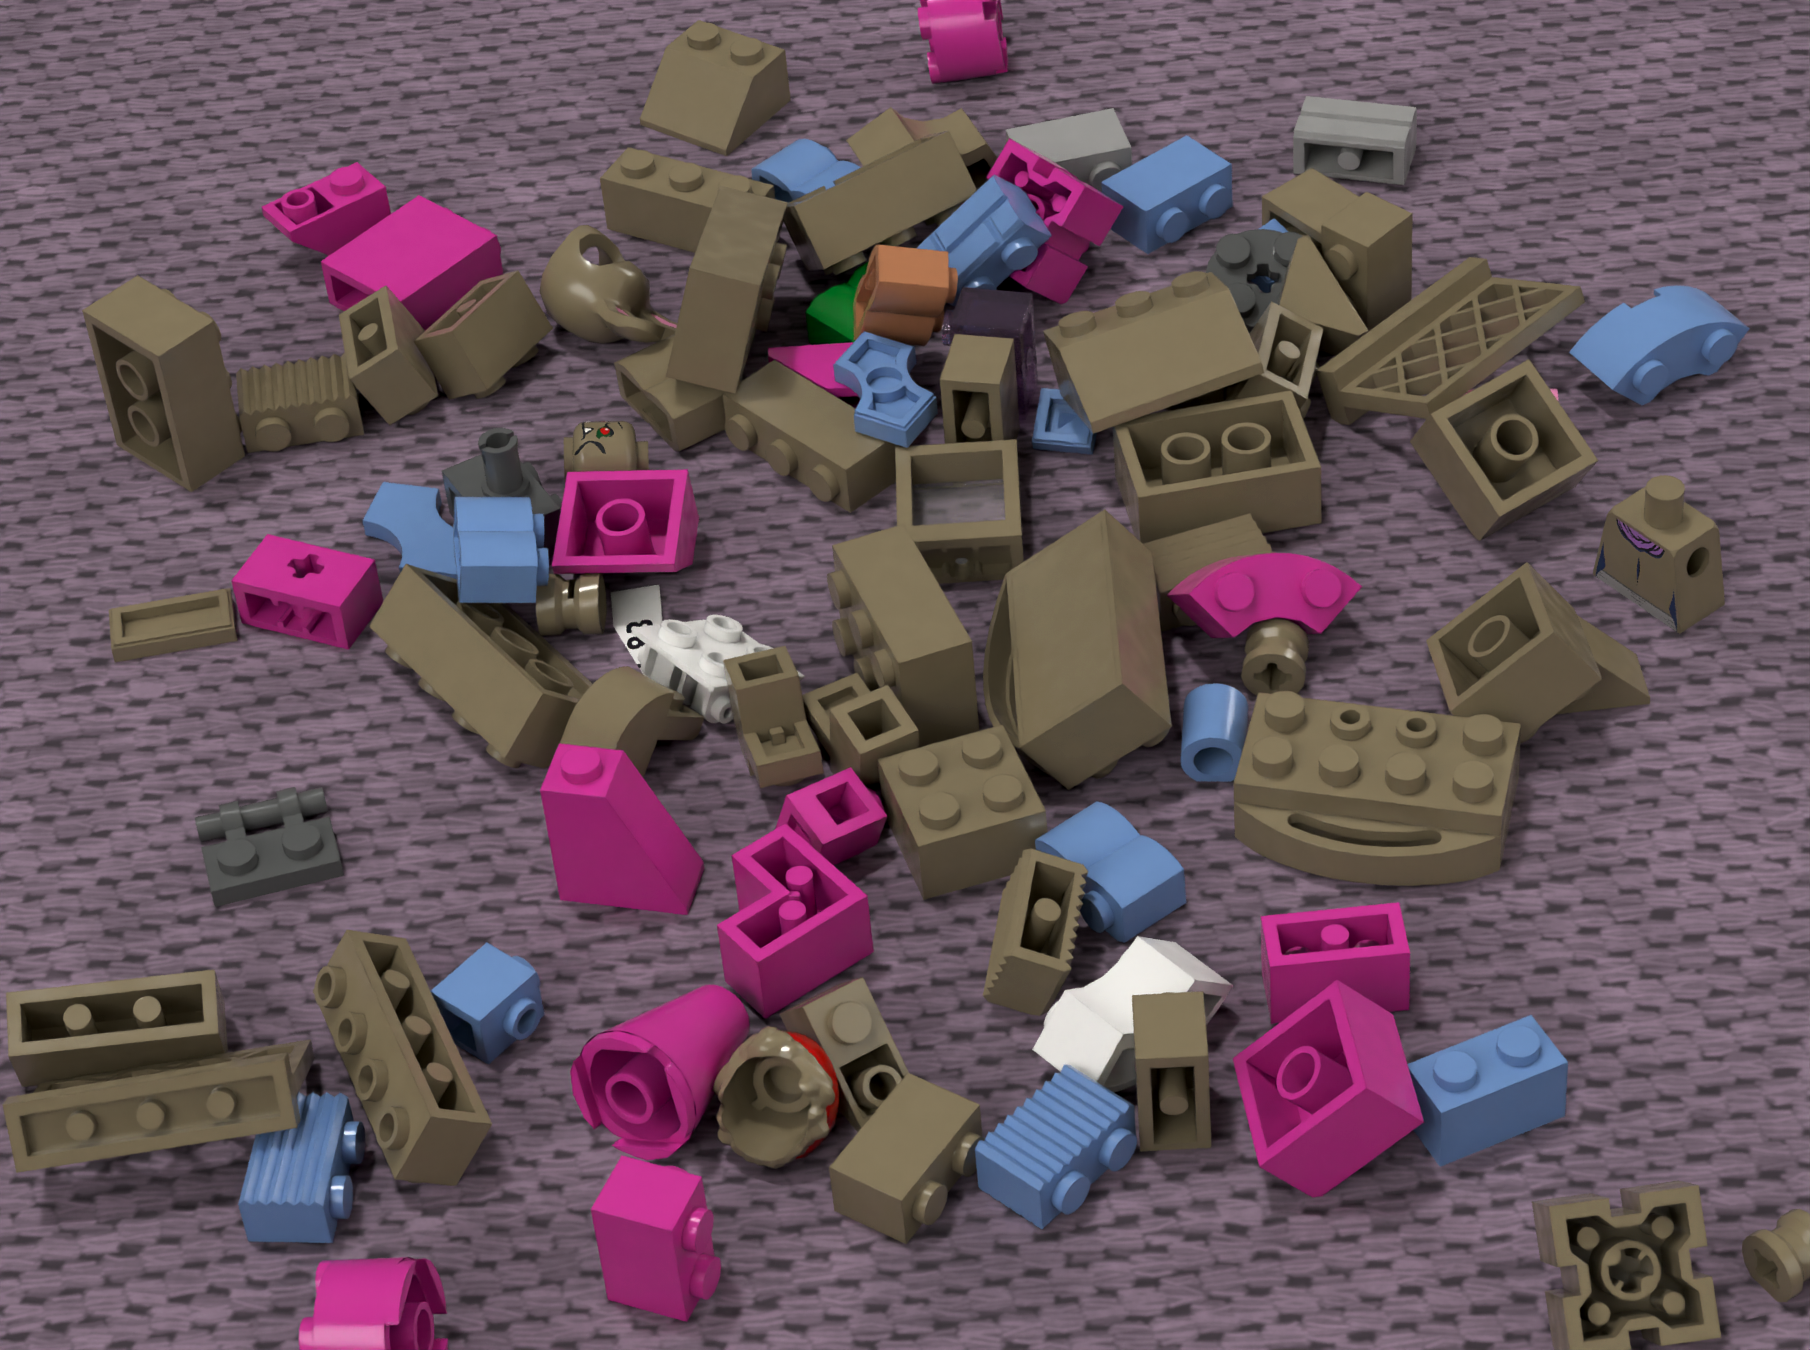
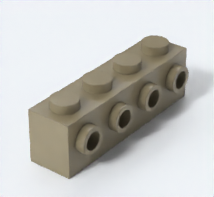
[313,930,492,1186]

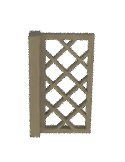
[1316,257,1585,425]
[3,1039,315,1173]

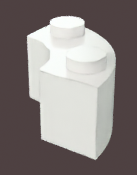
[1032,936,1233,1092]

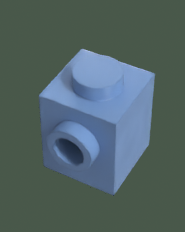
[431,942,544,1064]

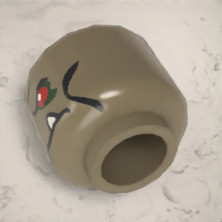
[563,421,649,482]

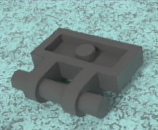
[195,787,344,907]

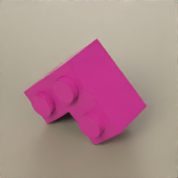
[717,823,874,1019]

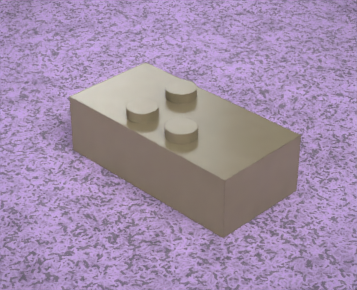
[666,186,788,394]

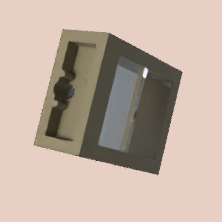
[895,439,1024,584]

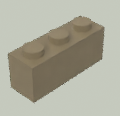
[600,147,775,253]
[722,360,899,513]
[6,969,228,1087]

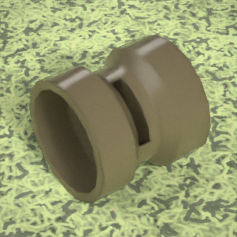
[536,573,607,636]

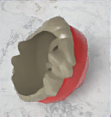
[713,1026,839,1169]

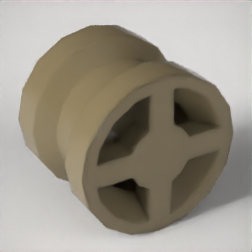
[1241,618,1310,695]
[1742,1209,1810,1302]

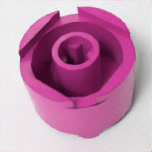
[918,0,1008,84]
[299,1257,448,1350]

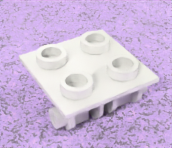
[631,615,805,724]

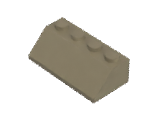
[369,564,592,769]

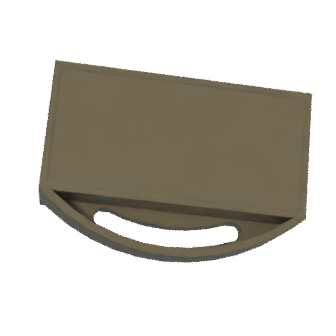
[983,509,1172,790]
[1233,691,1521,886]

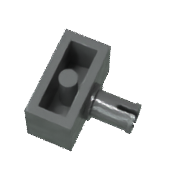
[442,428,562,559]

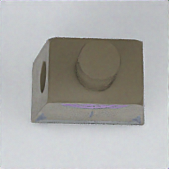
[1593,475,1725,634]

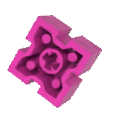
[986,138,1123,305]

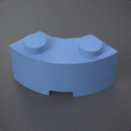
[1569,285,1750,405]

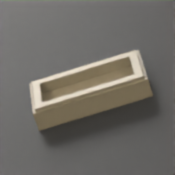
[109,588,238,662]

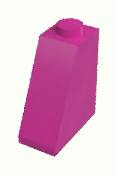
[540,743,705,915]

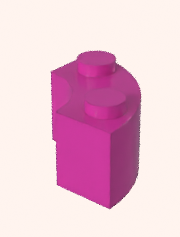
[1167,553,1362,638]

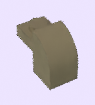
[723,646,824,788]
[560,666,705,778]
[802,672,919,787]

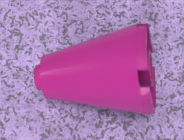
[570,984,750,1160]

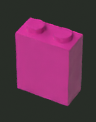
[321,195,503,331]

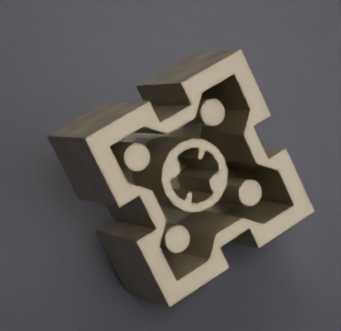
[1532,1180,1721,1350]

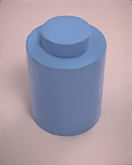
[1180,683,1249,782]

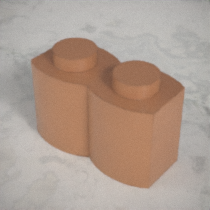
[853,245,958,346]

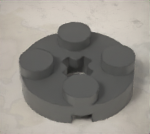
[1206,229,1303,334]

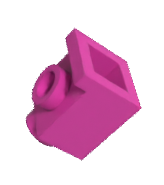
[775,767,887,865]

